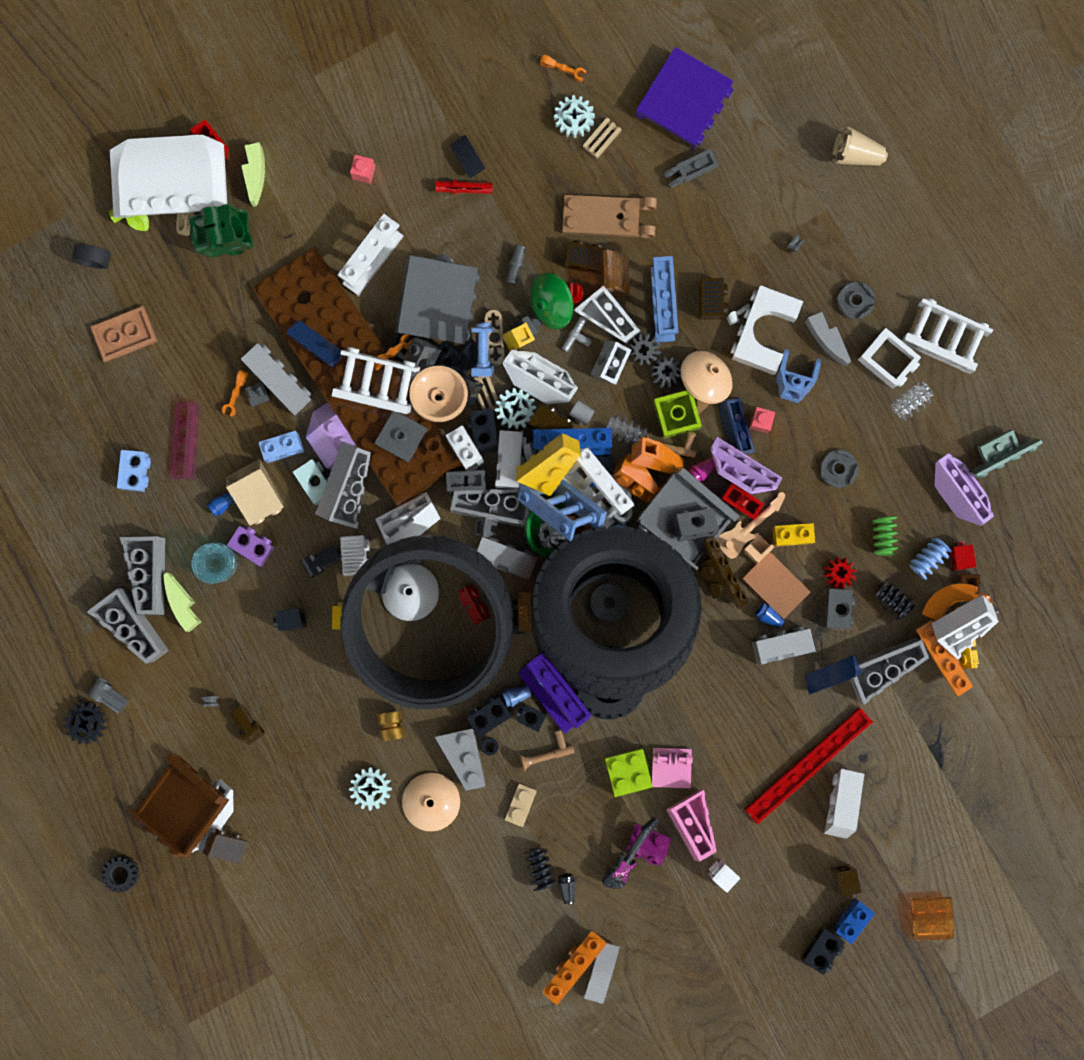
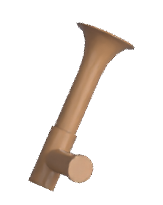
[645,431,696,458]
[519,730,574,773]

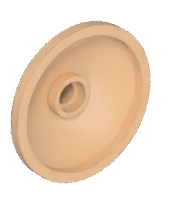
[681,351,733,404]
[410,366,468,422]
[402,772,460,831]

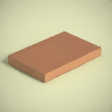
[90,306,158,362]
[742,552,810,619]

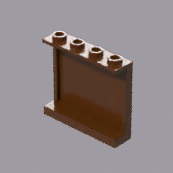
[128,753,230,858]

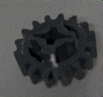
[64,702,108,745]

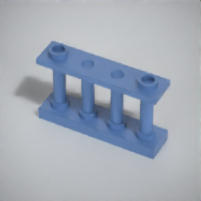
[650,256,678,343]
[472,322,495,376]
[517,479,607,541]

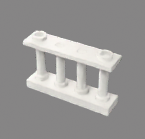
[338,214,403,296]
[902,298,993,374]
[332,347,420,414]
[563,448,634,529]

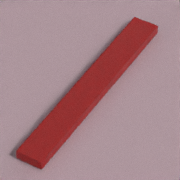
[744,707,873,824]

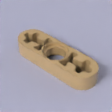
[485,310,505,366]

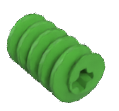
[872,516,898,556]

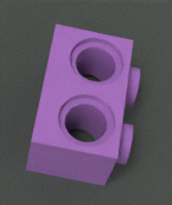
[227,525,275,567]

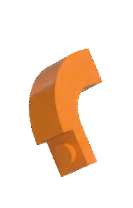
[922,583,993,621]

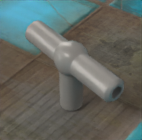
[562,316,592,352]

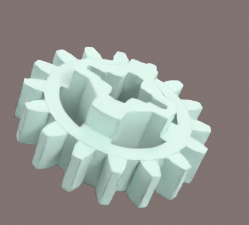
[554,95,595,138]
[494,388,536,430]
[349,767,392,810]

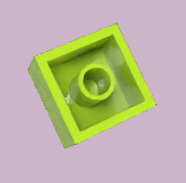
[653,390,702,439]
[604,748,653,797]

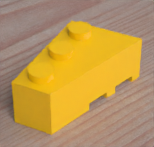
[516,433,580,496]

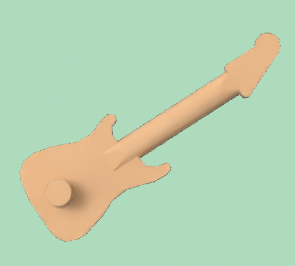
[716,492,785,559]

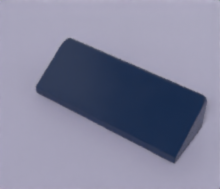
[286,320,343,368]
[718,398,755,455]
[805,655,862,695]

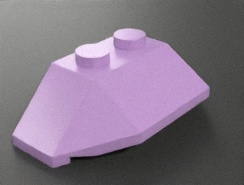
[306,402,370,470]
[710,437,782,494]
[935,453,994,526]

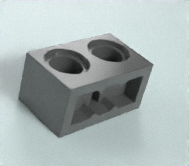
[446,470,486,495]

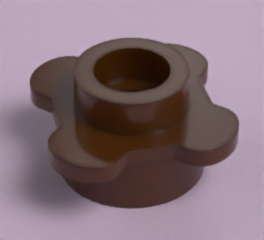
[423,436,445,457]

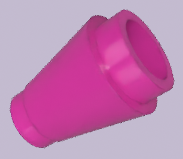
[688,457,716,482]

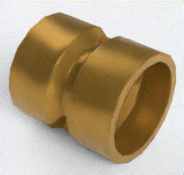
[377,710,406,741]

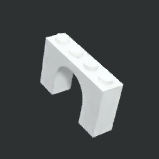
[730,285,803,375]

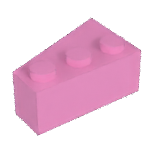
[666,790,717,861]

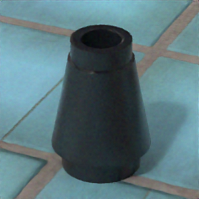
[557,873,576,904]

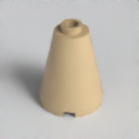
[833,126,888,166]

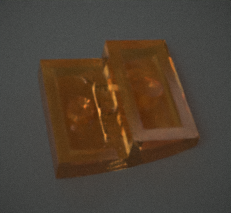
[603,250,631,295]
[517,591,533,632]
[912,897,954,941]

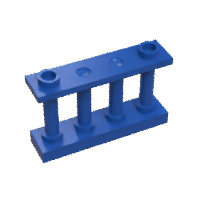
[534,428,612,456]

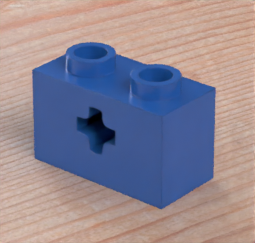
[832,898,875,945]

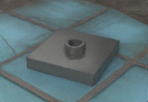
[374,411,428,463]

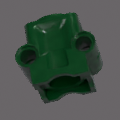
[189,203,254,258]

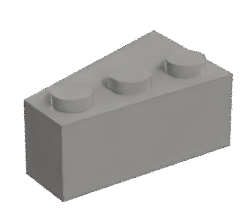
[477,537,537,581]
[751,626,816,665]
[435,728,486,791]

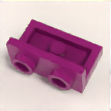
[625,824,671,865]

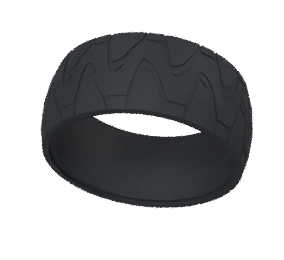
[340,535,514,709]

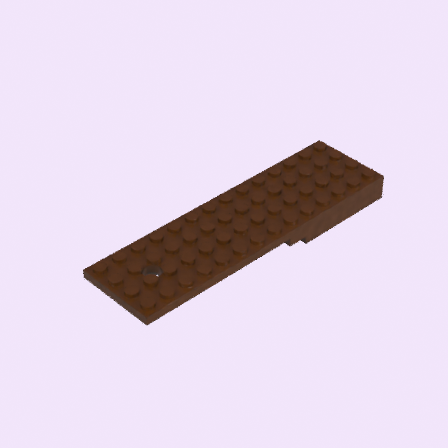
[252,246,463,507]

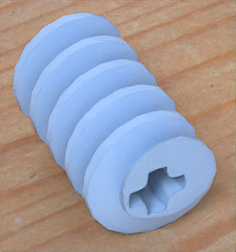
[909,537,951,580]

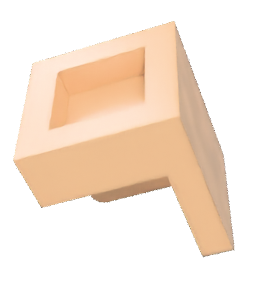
[743,535,774,564]

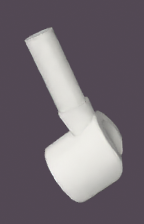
[727,304,750,325]

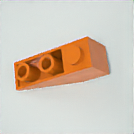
[631,437,684,474]
[611,453,659,504]

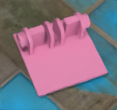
[652,748,693,788]

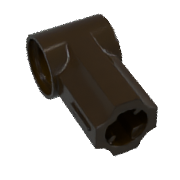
[229,704,265,745]

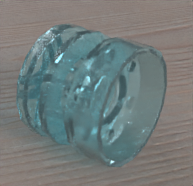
[191,543,238,584]

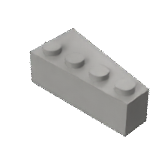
[241,343,311,415]
[315,442,371,529]
[450,488,534,528]
[120,536,165,615]
[87,588,169,663]
[850,637,929,705]

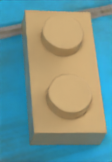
[505,783,537,827]

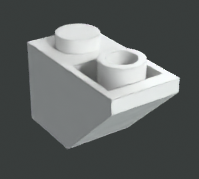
[708,860,740,892]

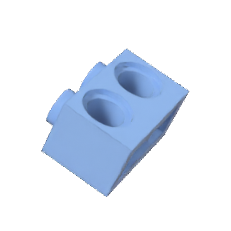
[259,431,304,463]
[117,450,151,492]

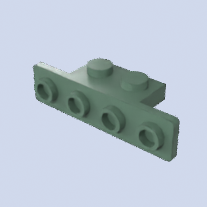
[968,430,1043,478]

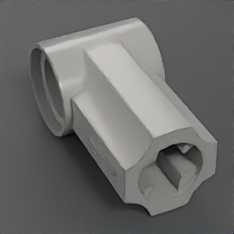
[569,401,595,425]

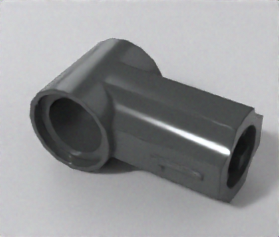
[87,677,129,713]

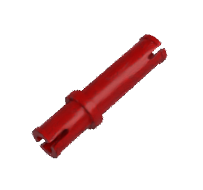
[436,179,493,195]

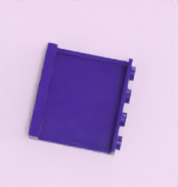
[636,47,734,150]
[517,653,592,734]

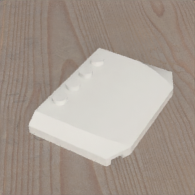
[110,135,227,218]

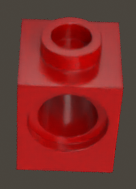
[950,542,977,571]

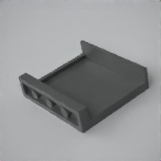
[395,256,479,344]
[635,467,739,570]

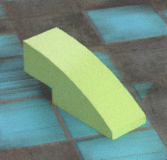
[241,142,265,207]
[164,572,201,632]

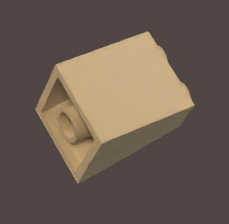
[226,459,284,525]

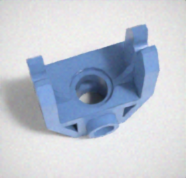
[776,349,821,403]

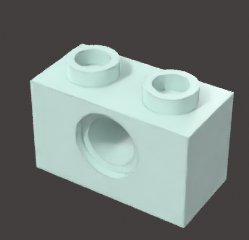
[293,460,329,505]

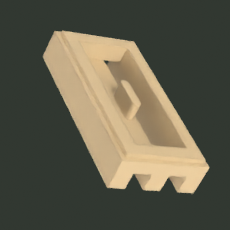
[583,118,621,159]
[474,376,499,412]

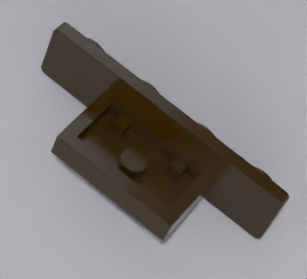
[696,536,748,609]

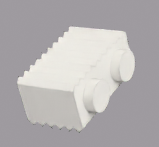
[340,535,370,576]

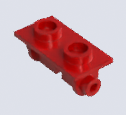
[458,584,490,625]

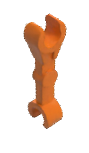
[540,55,586,82]
[373,334,413,370]
[222,370,249,417]

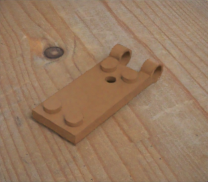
[563,195,657,238]

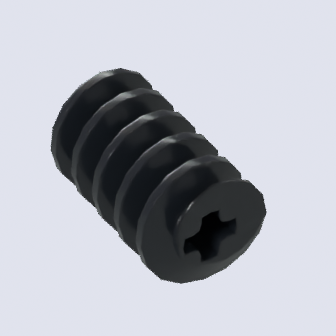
[873,578,916,620]
[523,848,556,891]

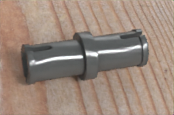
[505,245,527,285]

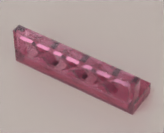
[171,402,200,480]

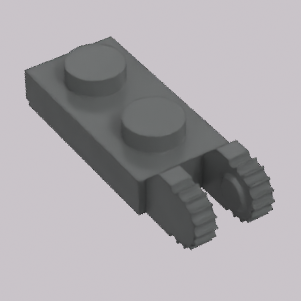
[664,149,719,188]

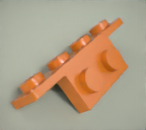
[916,621,973,696]
[543,931,607,1005]

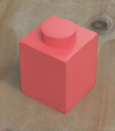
[350,155,375,184]
[749,407,775,434]

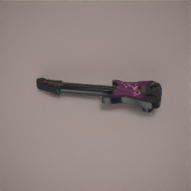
[601,817,660,889]

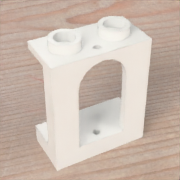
[446,426,484,471]

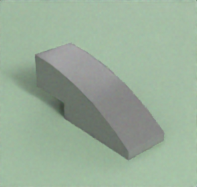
[805,312,851,366]
[584,942,620,1004]

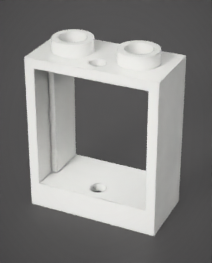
[858,328,921,389]

